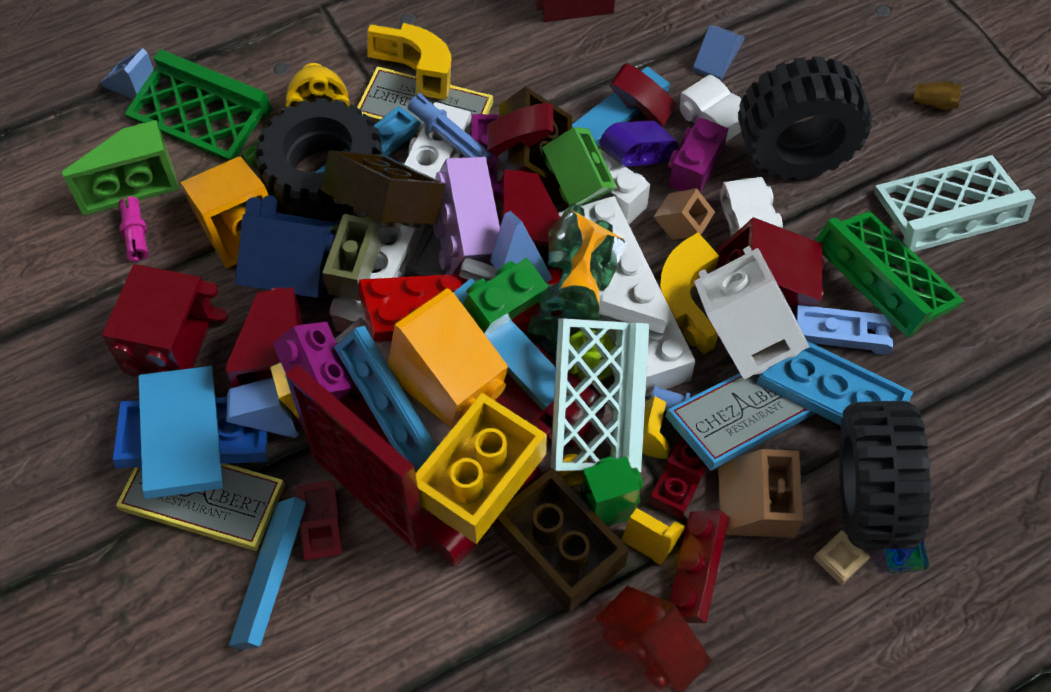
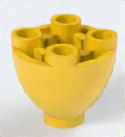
[285,63,350,108]

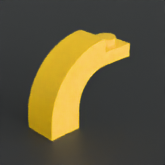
[367,23,451,100]
[659,233,719,355]

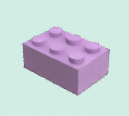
[433,157,500,275]

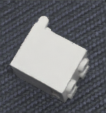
[694,246,810,379]

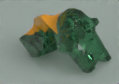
[527,203,625,350]

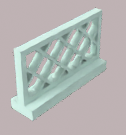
[874,155,1036,252]
[550,319,649,472]

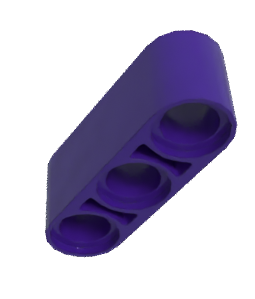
[599,121,678,167]

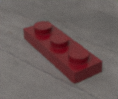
[666,510,729,623]

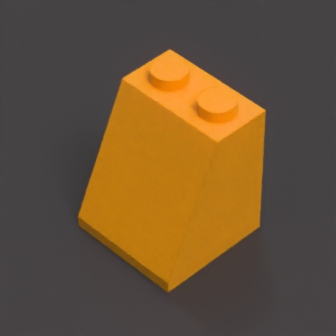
[180,156,268,269]
[387,288,508,429]

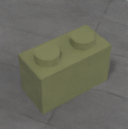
[323,214,382,301]

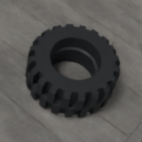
[738,56,872,180]
[255,98,383,222]
[839,401,931,549]

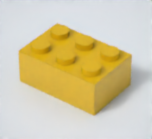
[416,393,547,544]

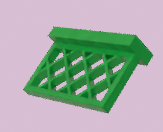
[125,49,273,161]
[815,211,965,338]

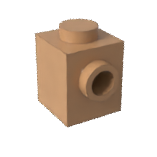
[654,188,715,240]

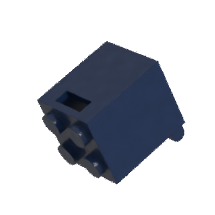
[235,195,340,298]

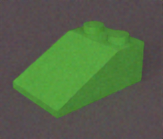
[62,120,179,216]

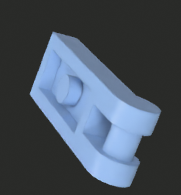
[795,305,893,355]

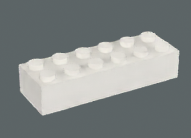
[558,196,695,396]

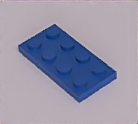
[113,397,268,469]

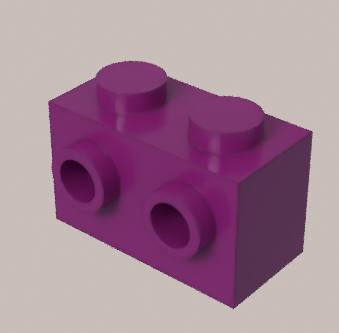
[668,117,729,193]
[272,322,356,400]

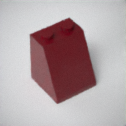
[495,169,572,270]
[716,217,824,315]
[226,287,304,388]

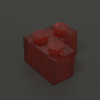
[596,585,712,692]

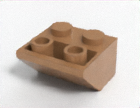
[718,449,803,538]

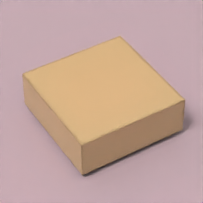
[814,530,870,586]

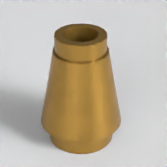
[913,80,962,112]

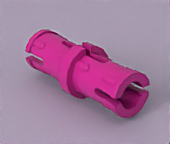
[118,196,149,262]

